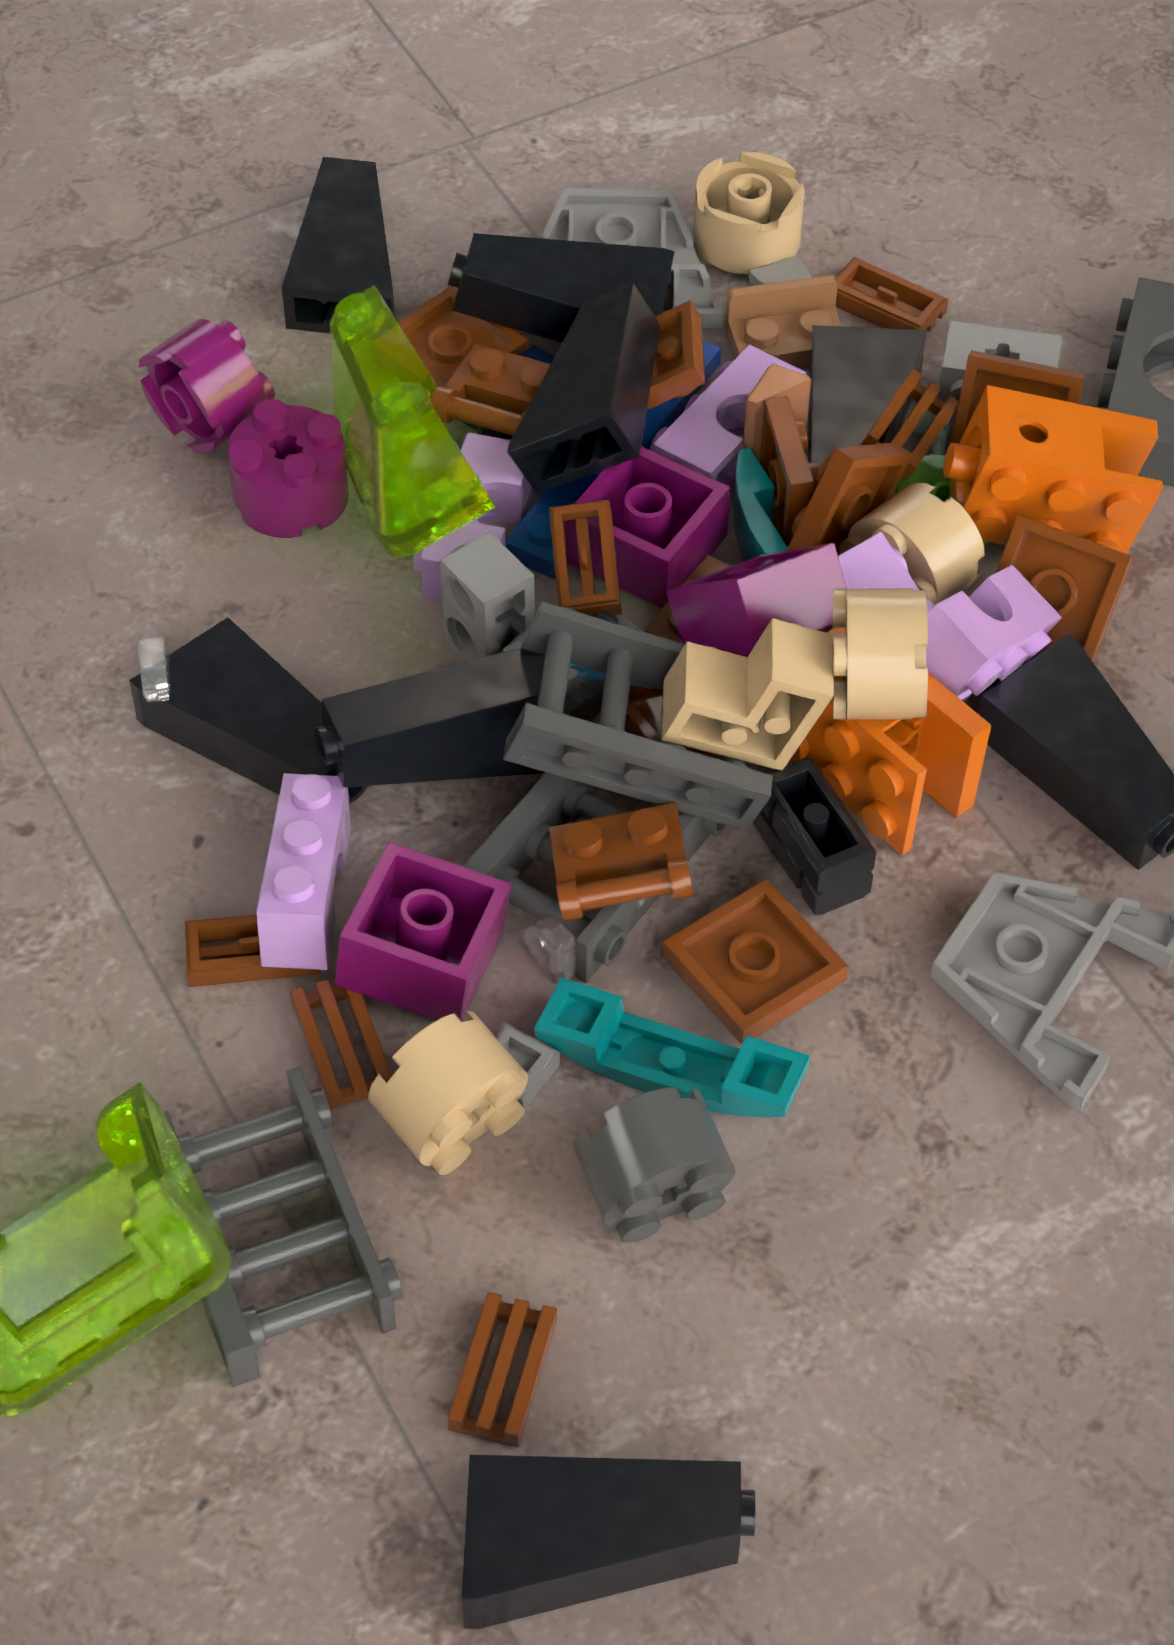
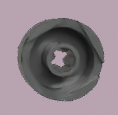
[573,1087,735,1243]

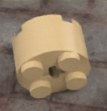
[693,152,805,278]
[839,483,985,605]
[833,588,928,720]
[368,1011,528,1175]

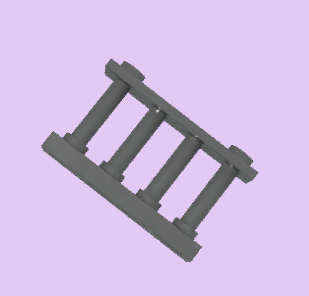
[503,601,773,830]
[462,711,727,983]
[141,1066,403,1387]

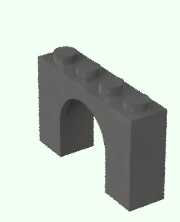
[1097,277,1174,487]

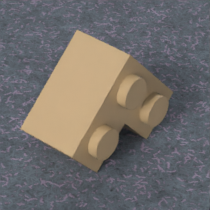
[662,618,834,771]

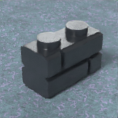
[753,759,876,915]

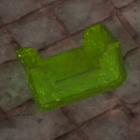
[330,285,495,558]
[0,1082,232,1416]

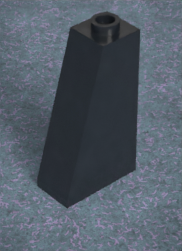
[282,157,395,338]
[447,233,675,343]
[507,283,661,494]
[808,325,926,468]
[129,617,369,803]
[979,634,1174,870]
[314,648,546,788]
[462,1454,755,1629]

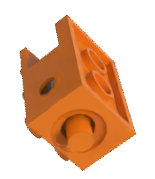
[943,385,1163,553]
[789,628,991,856]

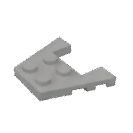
[541,187,723,329]
[930,872,1174,1113]

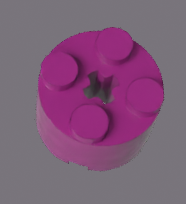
[139,319,275,454]
[227,399,349,538]

